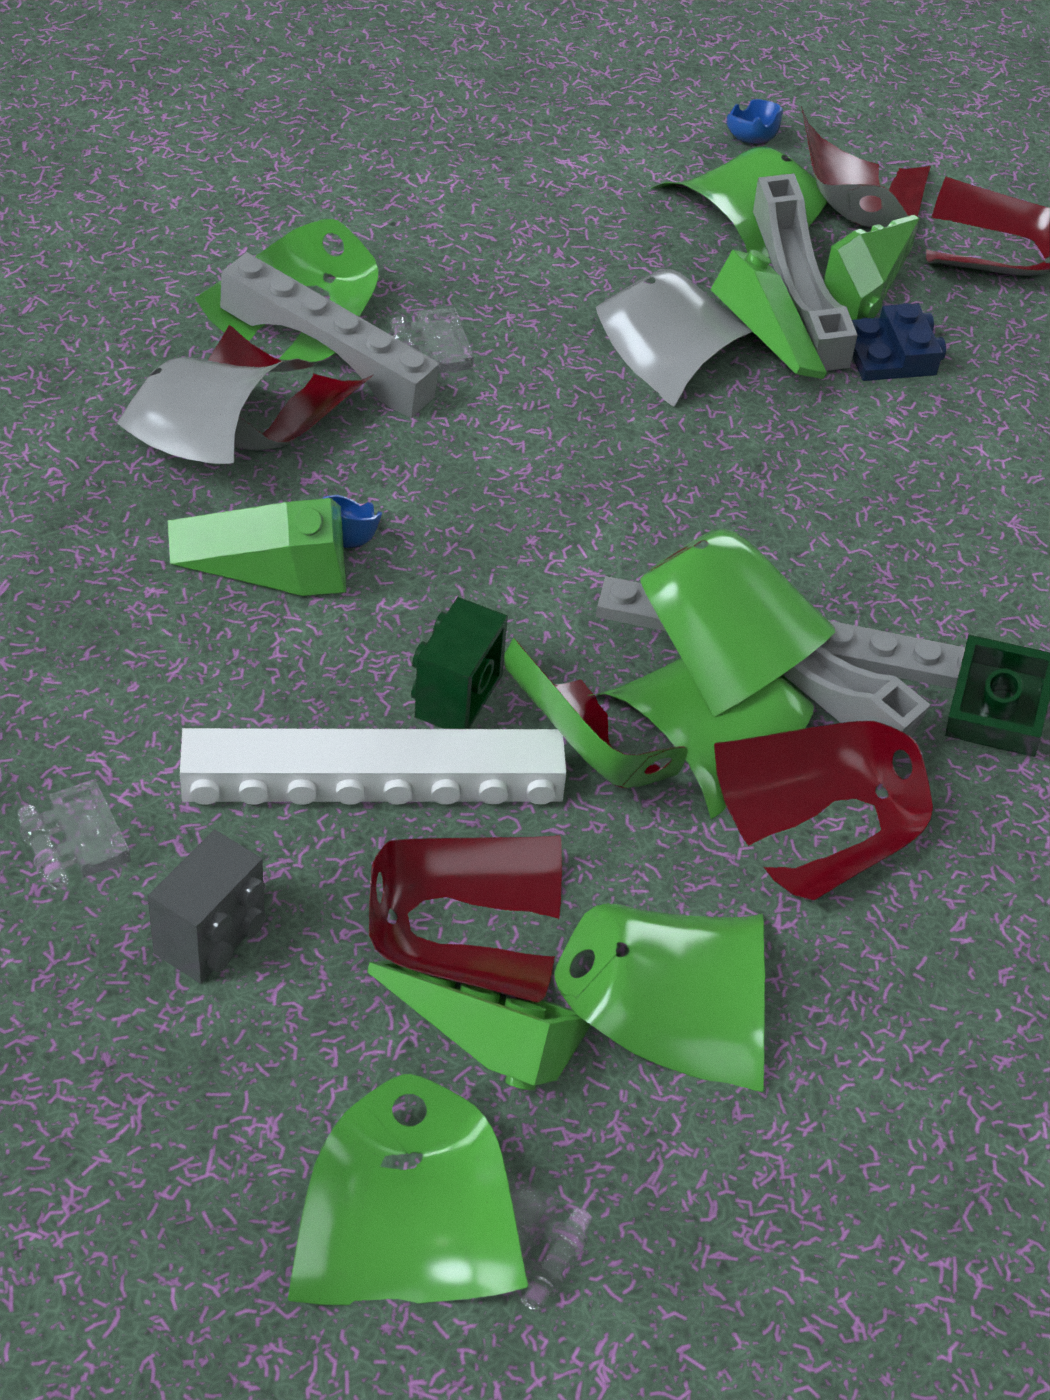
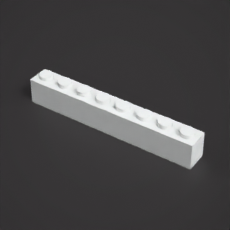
[180,728,566,805]

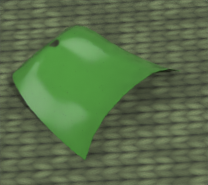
[651,146,827,257]
[588,658,814,819]
[555,903,765,1092]
[288,1074,529,1305]

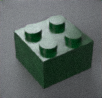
[411,597,508,729]
[945,634,1050,757]

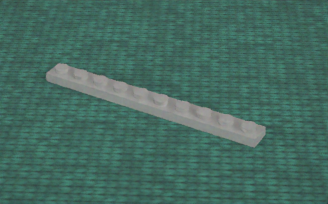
[596,576,965,689]

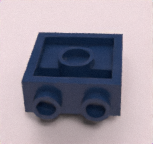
[852,303,946,381]

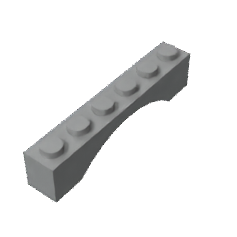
[753,173,857,371]
[220,252,440,418]
[783,646,931,738]

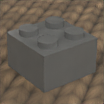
[148,829,266,984]

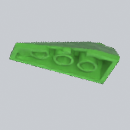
[824,215,920,320]
[710,250,827,379]
[168,498,347,596]
[367,960,591,1090]

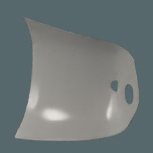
[596,269,753,406]
[117,357,315,464]

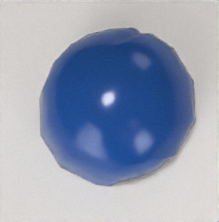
[726,99,783,144]
[322,495,382,548]

